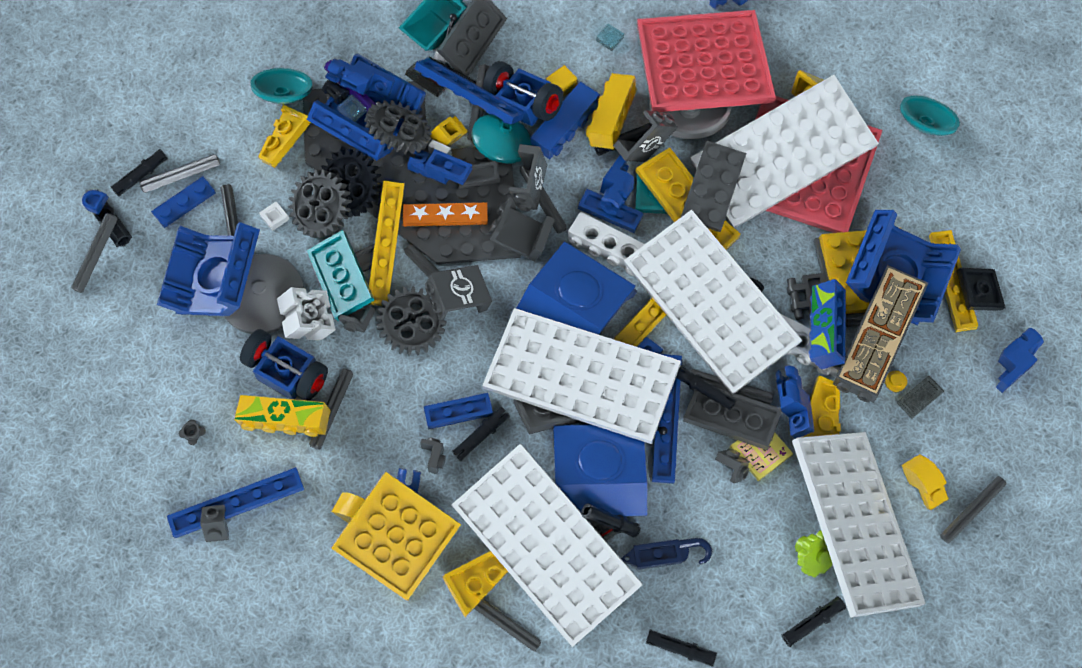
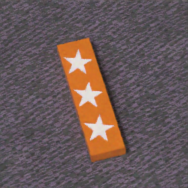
[403,202,488,227]

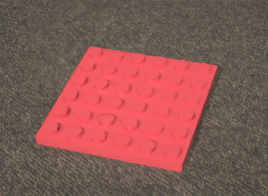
[637,10,776,112]
[755,96,882,233]

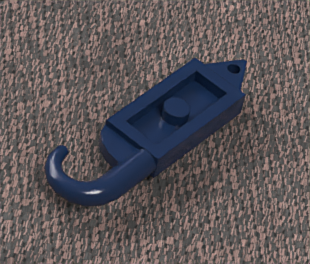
[621,538,712,570]

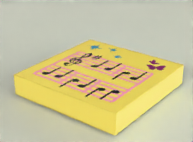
[730,433,793,481]

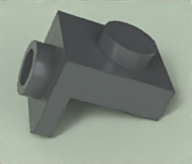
[338,305,375,332]
[420,437,446,474]
[715,448,750,483]
[200,505,229,542]

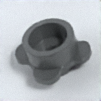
[179,419,206,445]

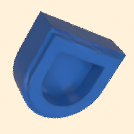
[82,190,109,215]

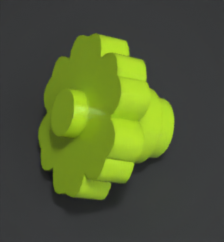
[795,530,833,577]

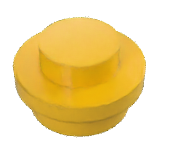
[885,370,907,392]

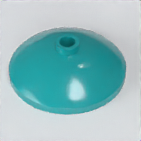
[251,68,312,104]
[900,95,960,136]
[471,114,532,164]

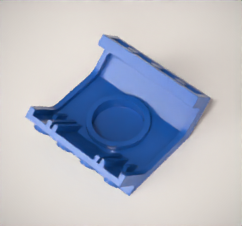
[307,53,426,161]
[846,210,961,326]
[157,222,260,316]
[516,241,637,335]
[553,424,647,516]

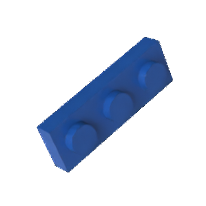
[151,176,216,228]
[578,189,644,234]
[423,393,493,430]

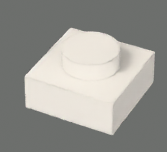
[429,139,452,156]
[259,202,290,231]

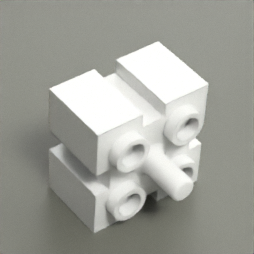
[277,287,335,341]

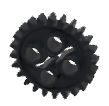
[321,149,382,217]

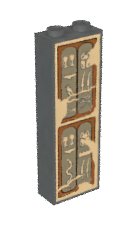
[833,265,928,403]

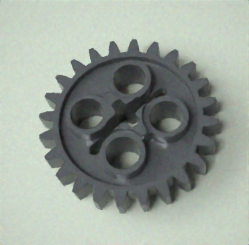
[365,100,432,154]
[288,170,352,239]
[376,286,447,356]

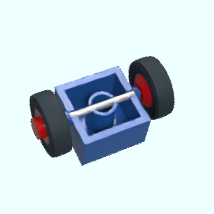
[483,61,563,127]
[240,329,328,401]

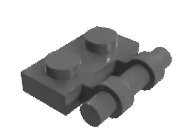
[787,273,825,320]

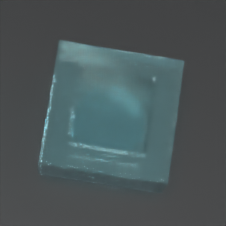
[596,24,624,51]
[337,94,367,122]

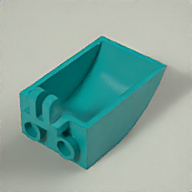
[398,0,467,51]

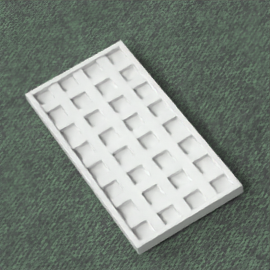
[690,75,879,228]
[624,210,802,395]
[482,308,681,444]
[792,432,926,618]
[452,444,643,647]

